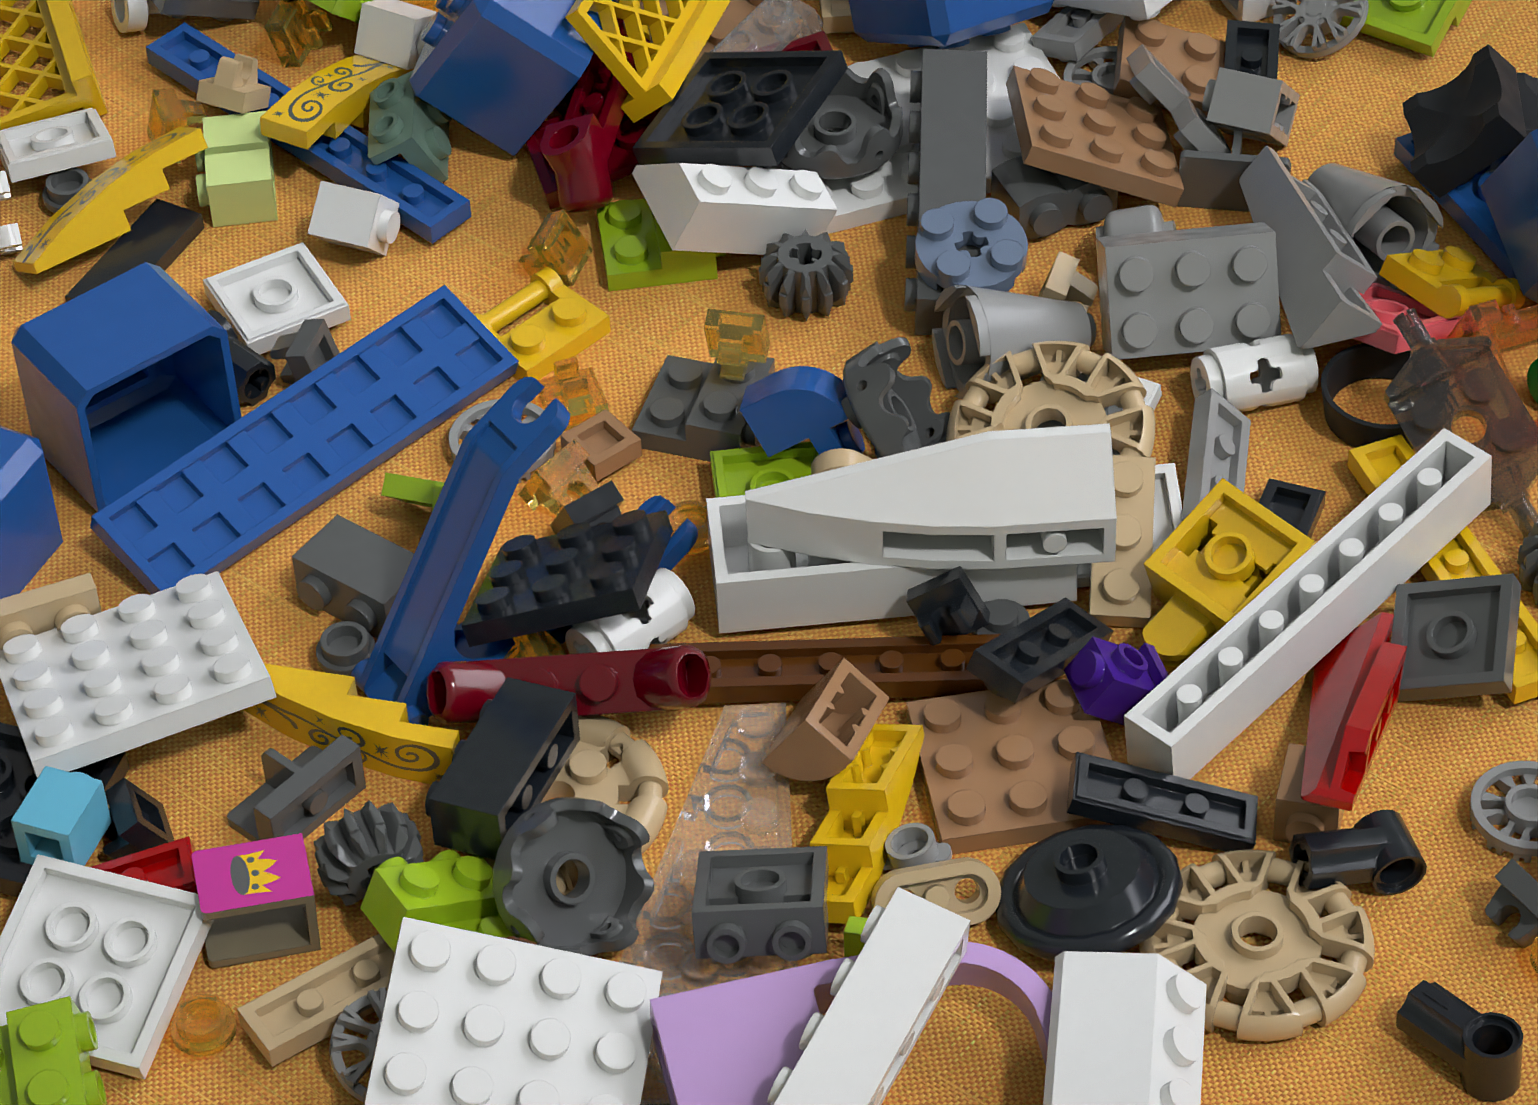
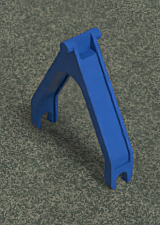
[351,377,698,726]

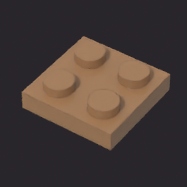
[1113,16,1225,117]

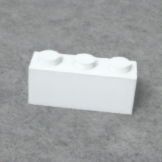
[632,163,838,255]
[1043,951,1207,1105]

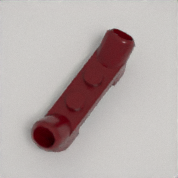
[540,18,651,213]
[426,645,712,724]

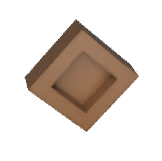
[560,409,642,482]

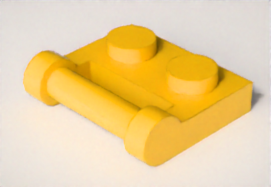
[1379,246,1526,319]
[474,267,611,381]

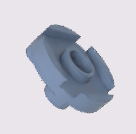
[914,198,1028,292]

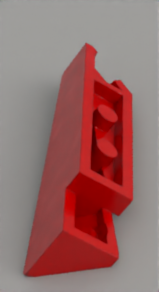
[1301,612,1407,811]

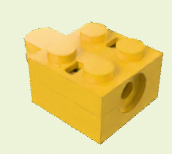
[1142,478,1315,672]

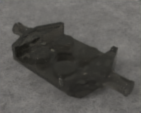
[1384,308,1538,538]

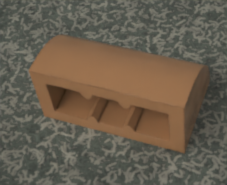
[762,658,890,781]

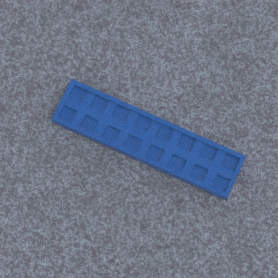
[90,285,519,594]

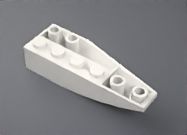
[745,423,1117,569]

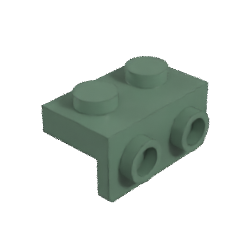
[368,70,452,183]

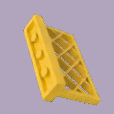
[0,0,108,130]
[565,0,731,123]

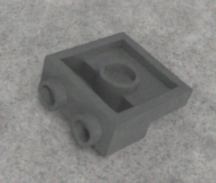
[632,348,775,462]
[692,846,829,964]

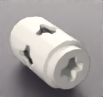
[1190,334,1319,412]
[565,568,695,654]

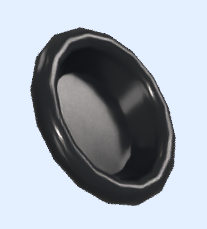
[995,824,1183,961]

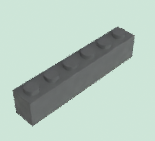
[904,49,987,335]

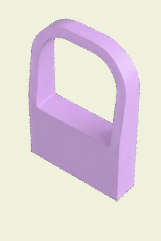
[650,942,1052,1105]

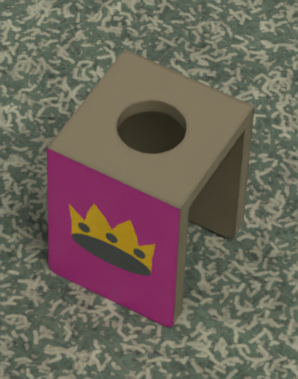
[191,833,321,968]

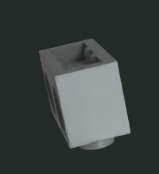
[1202,67,1300,147]

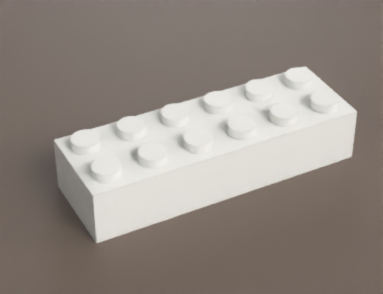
[706,495,1078,634]

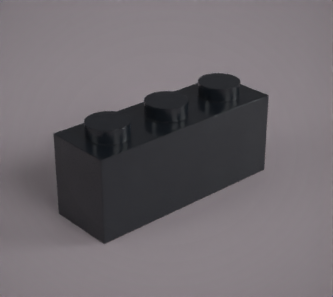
[425,677,580,860]

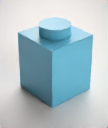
[11,766,111,866]

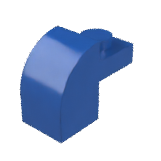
[740,366,865,457]

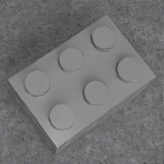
[1096,222,1281,359]

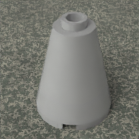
[1308,163,1443,289]
[932,285,1096,399]

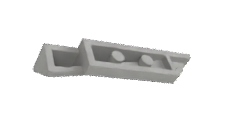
[1239,145,1382,349]

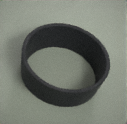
[1321,343,1449,449]

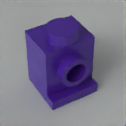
[1064,637,1169,726]

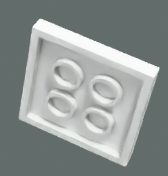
[0,854,214,1079]

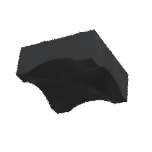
[1402,44,1527,198]

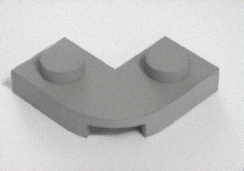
[1126,44,1231,153]

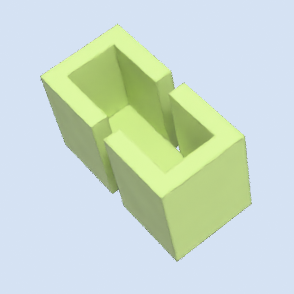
[195,111,278,227]

